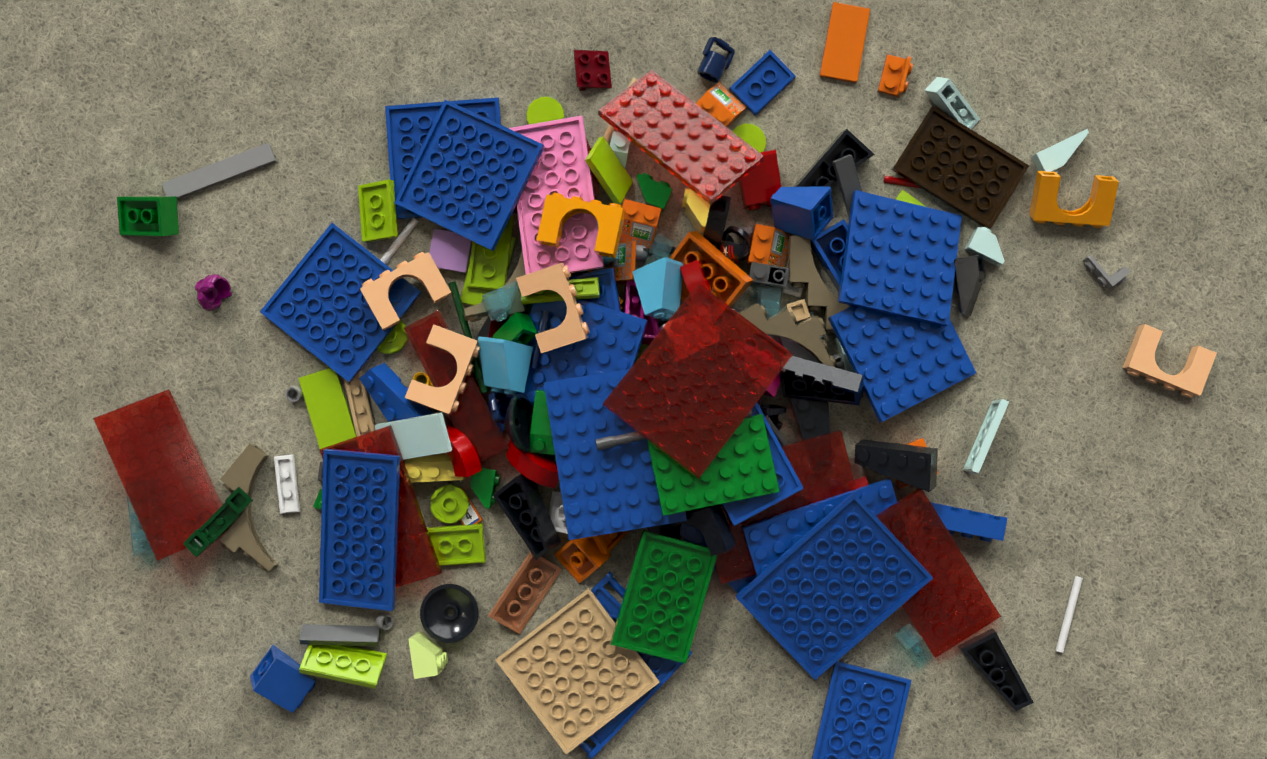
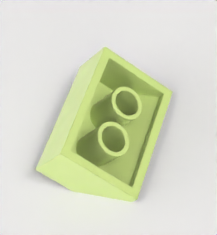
[408,632,448,679]

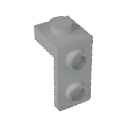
[1083,255,1130,289]

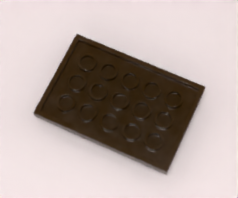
[892,105,1029,229]

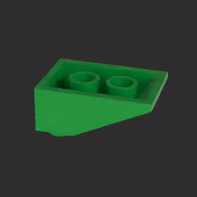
[117,196,179,236]
[530,390,555,455]

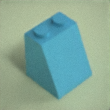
[632,257,684,321]
[478,336,533,395]

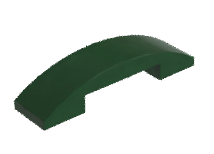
[183,487,253,557]

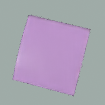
[429,229,472,273]

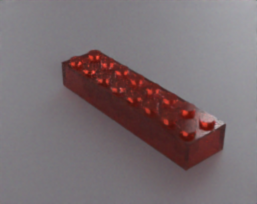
[404,310,509,463]

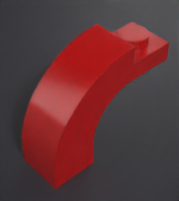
[446,426,482,477]
[506,440,559,488]

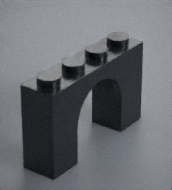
[647,504,736,556]

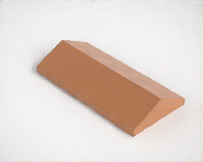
[488,551,562,634]

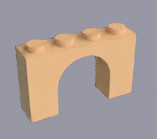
[360,252,451,331]
[516,263,590,353]
[405,324,480,415]
[1123,324,1217,398]

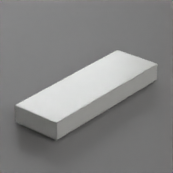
[274,454,300,514]

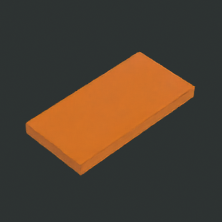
[820,2,870,83]

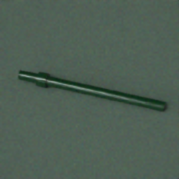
[448,281,489,394]

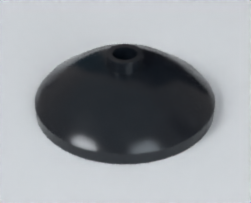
[504,394,533,453]
[420,584,479,643]

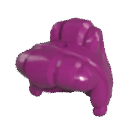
[195,274,232,311]

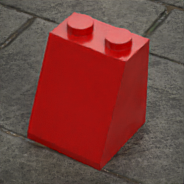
[735,149,781,211]

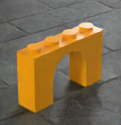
[1029,171,1119,228]
[536,193,625,258]

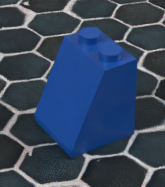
[770,187,833,240]
[250,645,316,713]

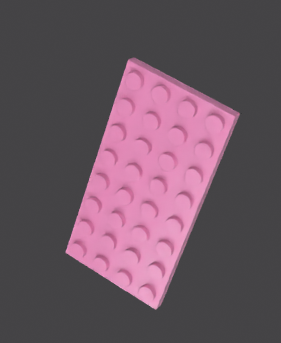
[509,116,604,274]

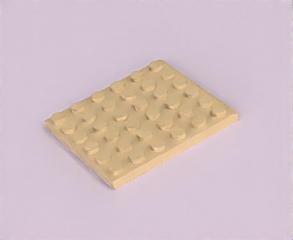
[495,588,660,754]

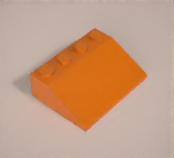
[670,231,753,325]

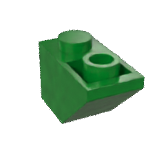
[636,173,673,212]
[493,312,538,345]
[470,468,500,509]

